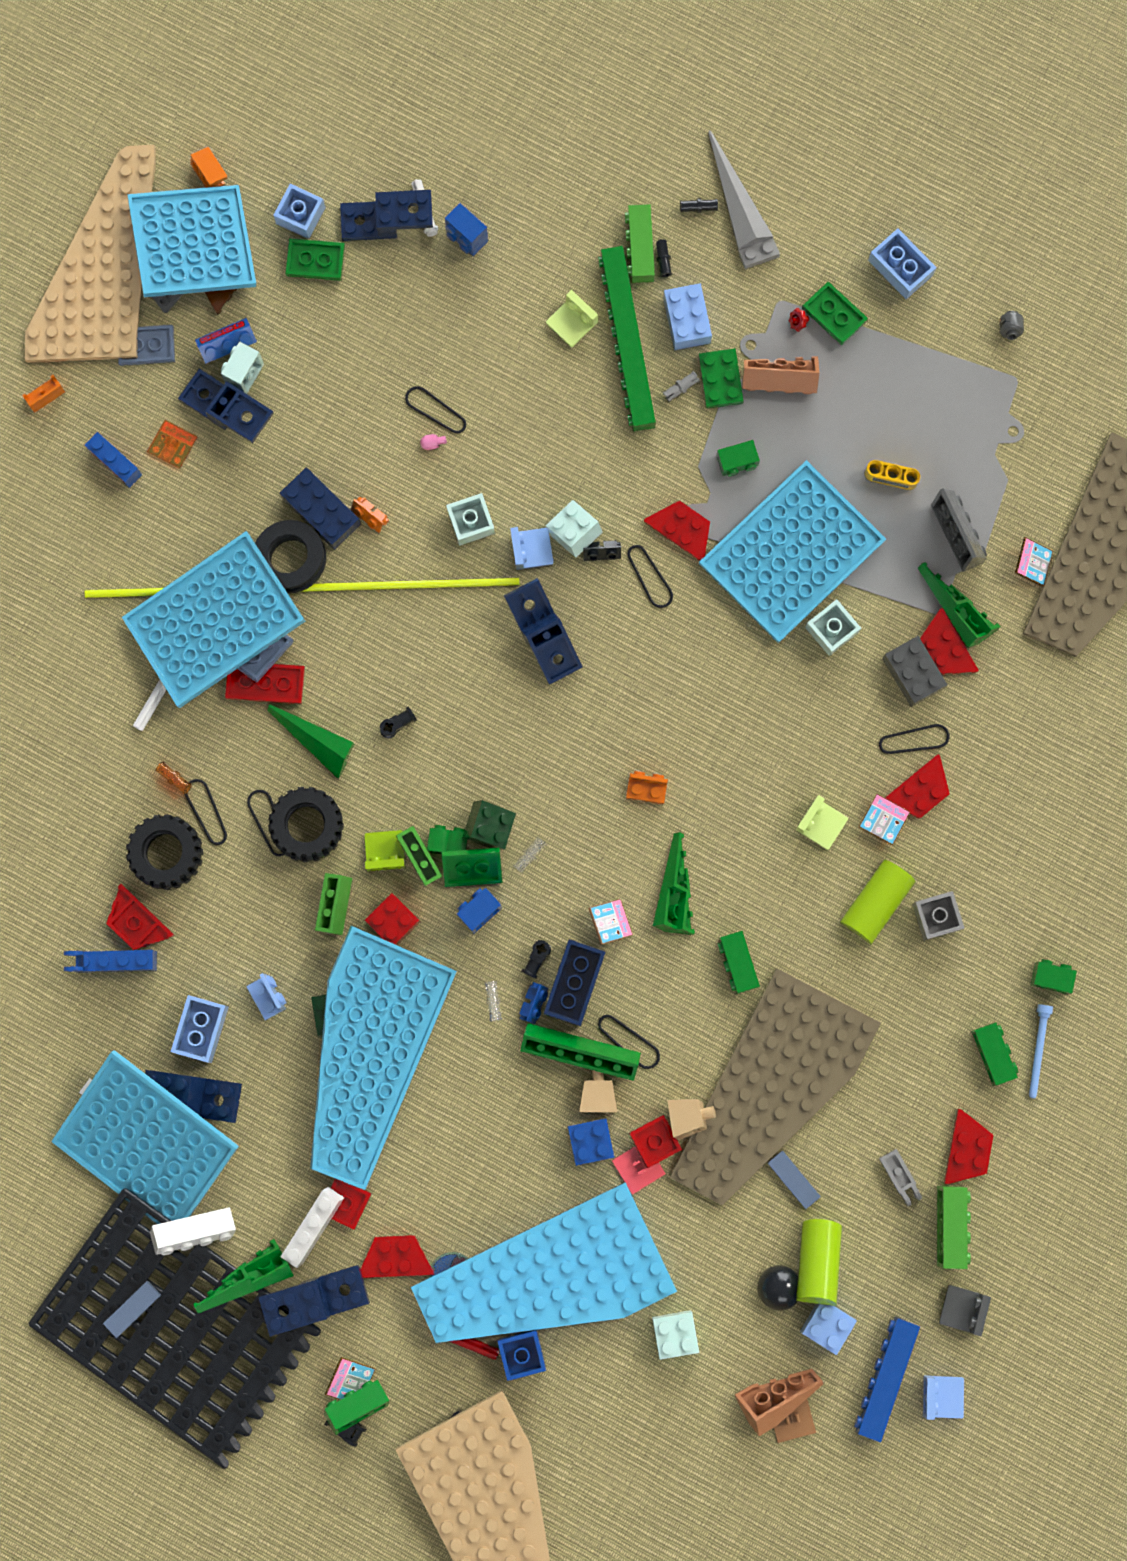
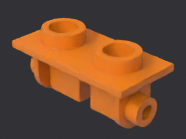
[351,497,389,533]

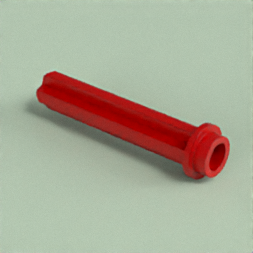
[449,1338,499,1360]

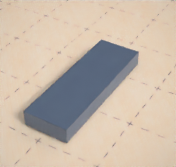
[767,1151,821,1209]
[103,1281,161,1338]

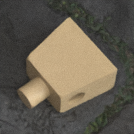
[579,1070,617,1112]
[667,1099,716,1140]

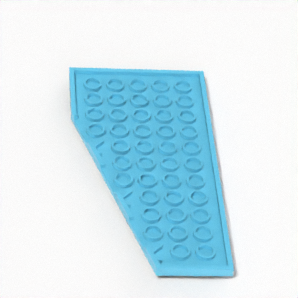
[310,926,457,1190]
[411,1182,677,1343]

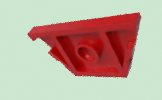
[644,500,710,561]
[920,608,979,675]
[884,754,950,819]
[106,884,175,950]
[944,1109,994,1184]
[360,1235,435,1278]

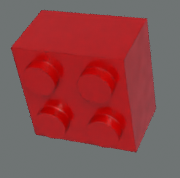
[365,893,421,945]

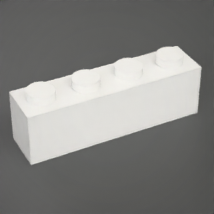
[281,1187,344,1268]
[150,1207,236,1255]

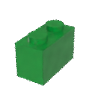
[716,440,760,477]
[1030,959,1077,995]

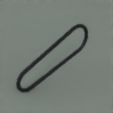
[405,386,466,433]
[627,545,673,608]
[879,724,950,754]
[184,779,227,845]
[247,790,284,857]
[598,1015,660,1069]

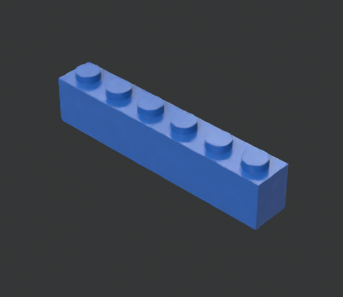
[854,1317,920,1443]

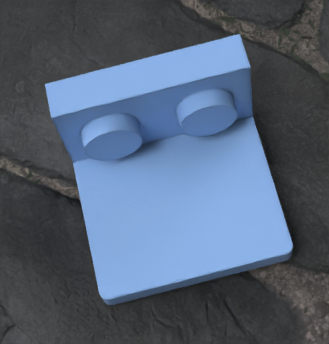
[510,527,553,570]
[246,973,287,1020]
[923,1375,964,1420]

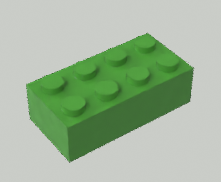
[937,1186,971,1269]

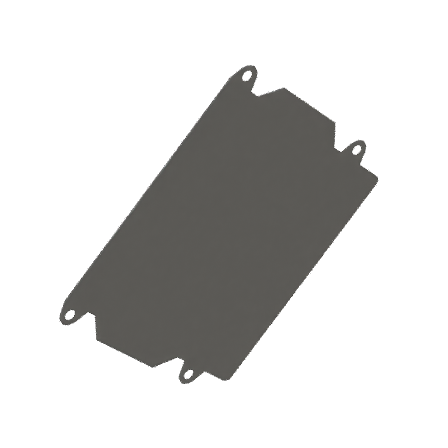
[687,301,1024,615]

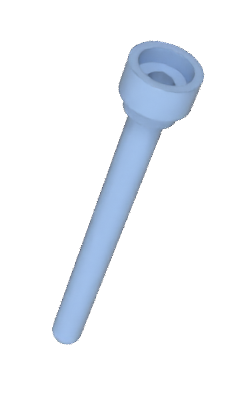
[1029,1004,1053,1099]

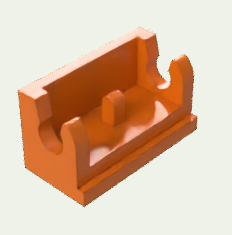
[190,147,227,188]
[22,375,65,413]

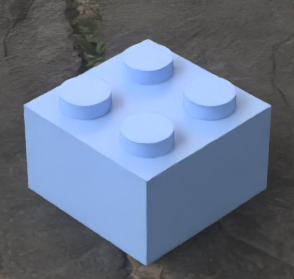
[273,184,326,239]
[800,1304,857,1355]

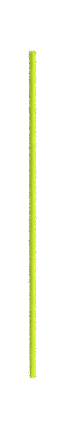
[85,578,520,598]

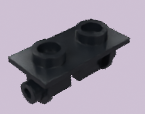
[583,540,621,561]

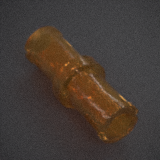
[155,761,192,794]

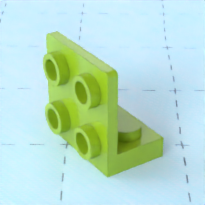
[364,830,406,872]

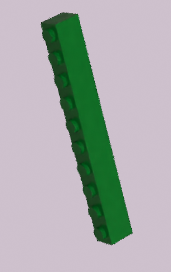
[598,246,656,432]

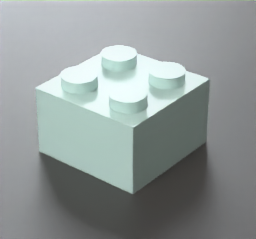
[221,342,264,394]
[446,493,495,546]
[546,500,603,558]
[805,599,861,656]
[652,1310,699,1360]

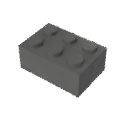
[882,636,947,707]

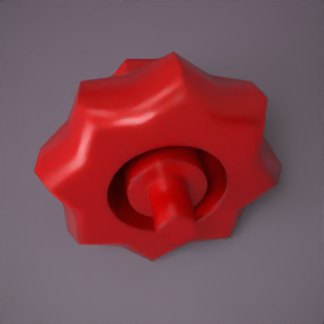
[788,308,809,332]

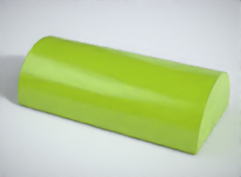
[840,860,916,945]
[796,1219,842,1306]

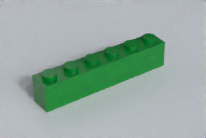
[520,1023,641,1081]

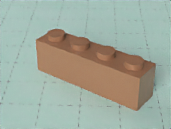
[742,356,820,394]

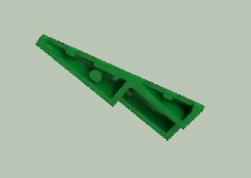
[918,562,1001,648]
[267,704,355,779]
[652,832,695,935]
[193,1239,294,1313]

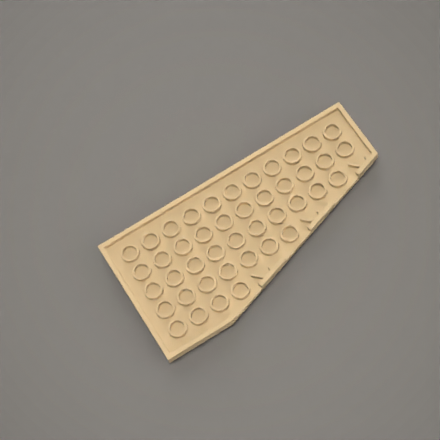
[395,1390,550,1561]

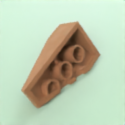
[735,1369,823,1436]

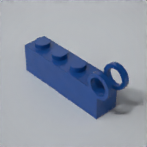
[64,950,157,973]

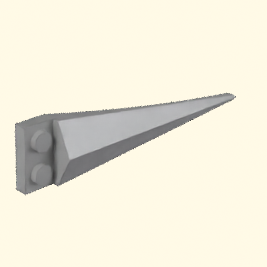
[708,130,780,269]

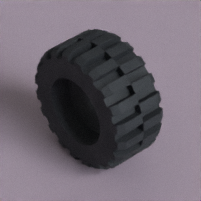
[268,787,344,862]
[126,814,203,890]

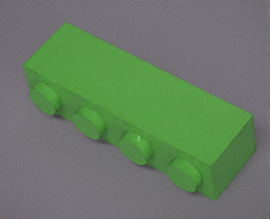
[625,204,655,283]

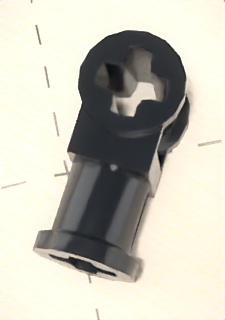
[380,707,417,739]
[521,940,551,979]
[324,1420,367,1447]

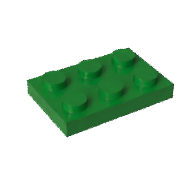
[285,238,345,281]
[802,281,868,345]
[699,348,744,409]
[442,848,503,887]

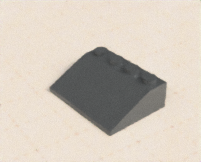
[931,488,987,572]

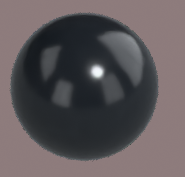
[757,1265,798,1311]

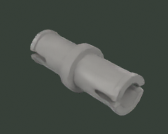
[662,371,700,402]

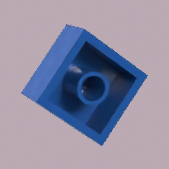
[445,203,488,256]
[457,888,502,934]
[568,1118,615,1166]
[498,1330,546,1381]

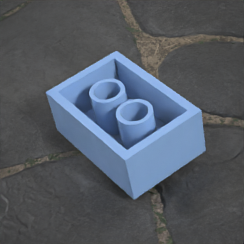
[868,229,937,299]
[663,283,712,350]
[171,995,229,1063]

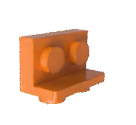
[626,771,668,804]

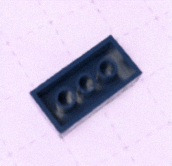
[280,467,361,550]
[544,939,606,1027]

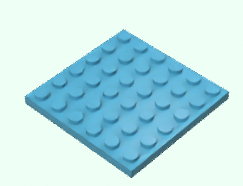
[127,185,256,297]

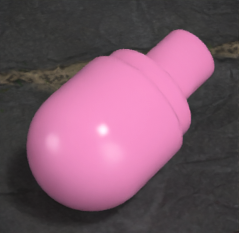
[420,434,447,450]

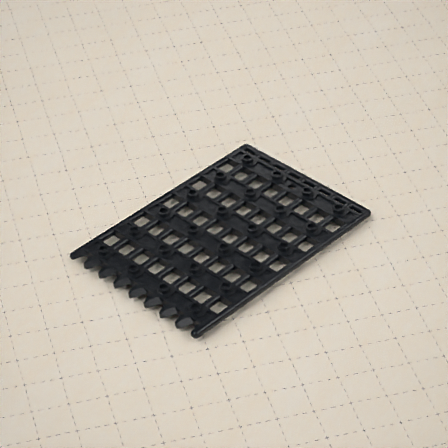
[28,1188,321,1469]

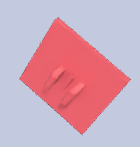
[612,1147,666,1195]

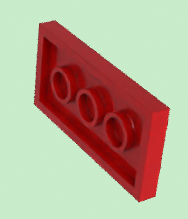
[225,664,305,705]

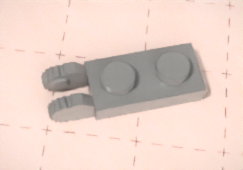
[879,1149,922,1206]

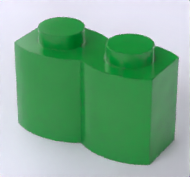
[427,825,468,854]

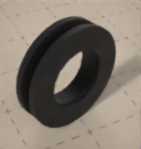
[255,520,326,594]

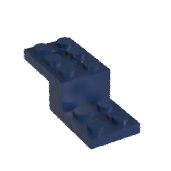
[340,189,433,241]
[178,368,274,444]
[504,578,583,685]
[145,1069,242,1123]
[259,1264,370,1336]

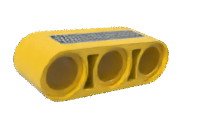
[864,460,921,490]

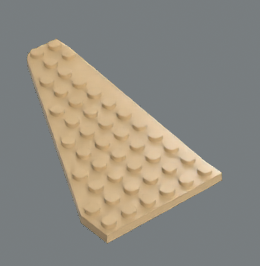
[25,145,156,363]

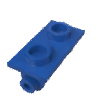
[519,982,548,1024]

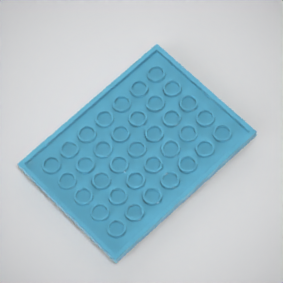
[699,460,886,643]
[122,531,305,708]
[51,1050,239,1224]

